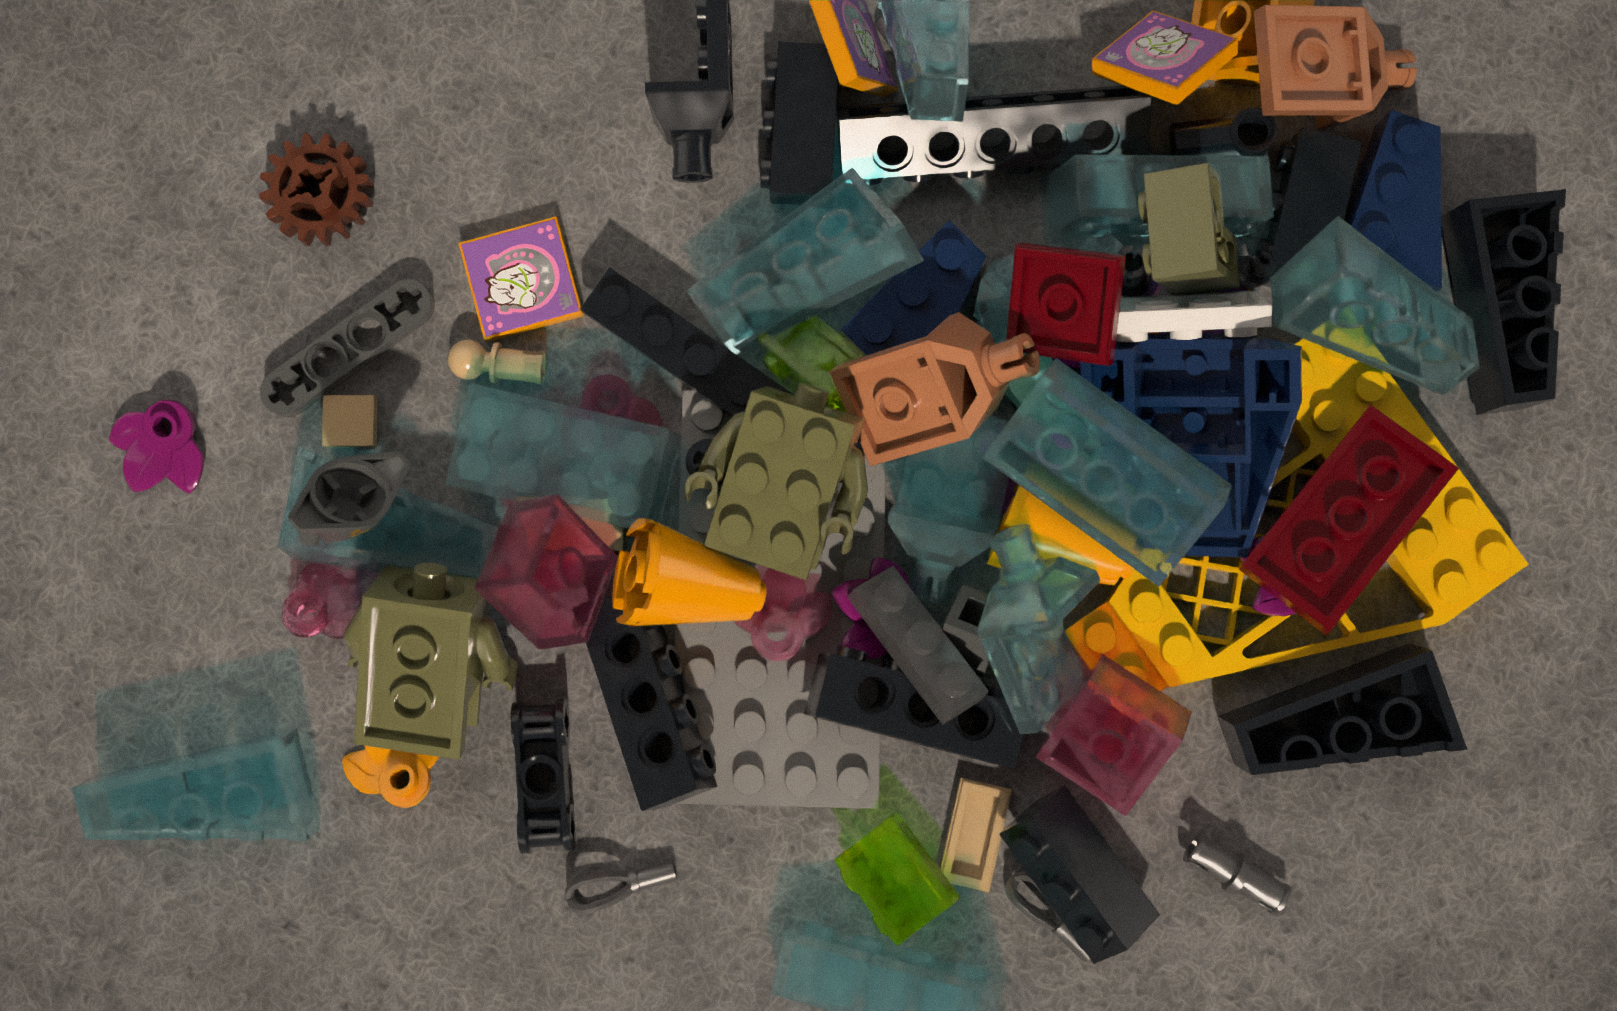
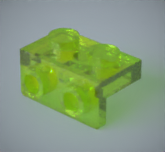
[757,306,864,412]
[834,812,961,946]

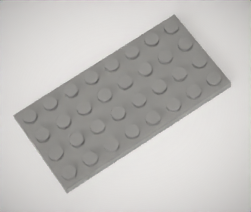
[672,390,886,809]

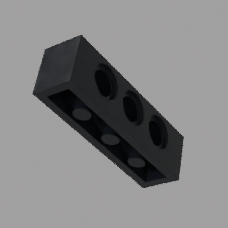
[575,596,718,811]
[804,646,1030,768]

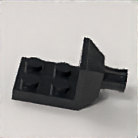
[645,0,734,183]

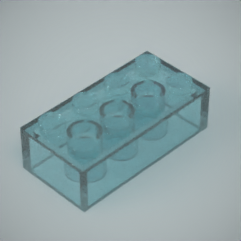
[982,358,1232,587]
[445,383,682,529]

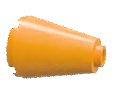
[986,467,1140,586]
[612,518,767,626]

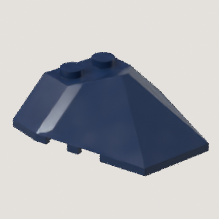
[1080,334,1302,558]

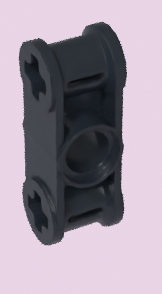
[511,699,576,854]

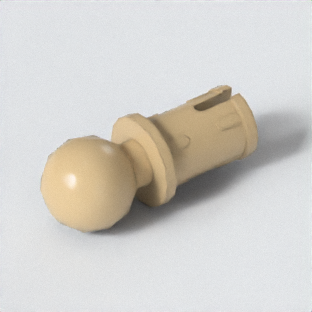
[447,339,547,385]

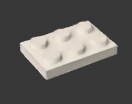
[1116,291,1272,342]

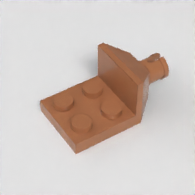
[1254,5,1417,129]
[829,312,1040,466]

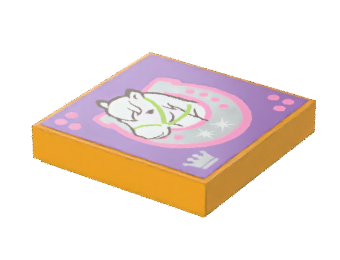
[809,0,898,97]
[1092,10,1238,105]
[458,216,584,342]

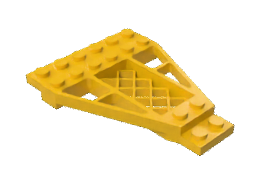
[1062,310,1529,717]

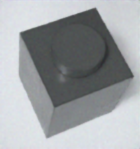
[943,584,1012,678]

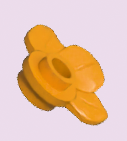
[342,746,439,808]

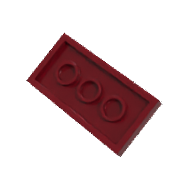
[1239,404,1459,635]

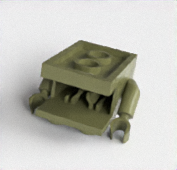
[685,383,868,580]
[343,563,519,760]

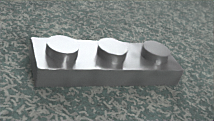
[848,566,989,725]

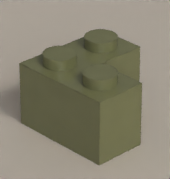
[1138,163,1240,295]

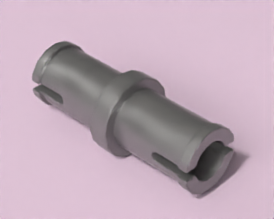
[1183,832,1292,916]

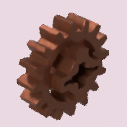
[259,133,374,246]

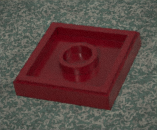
[1006,242,1126,366]

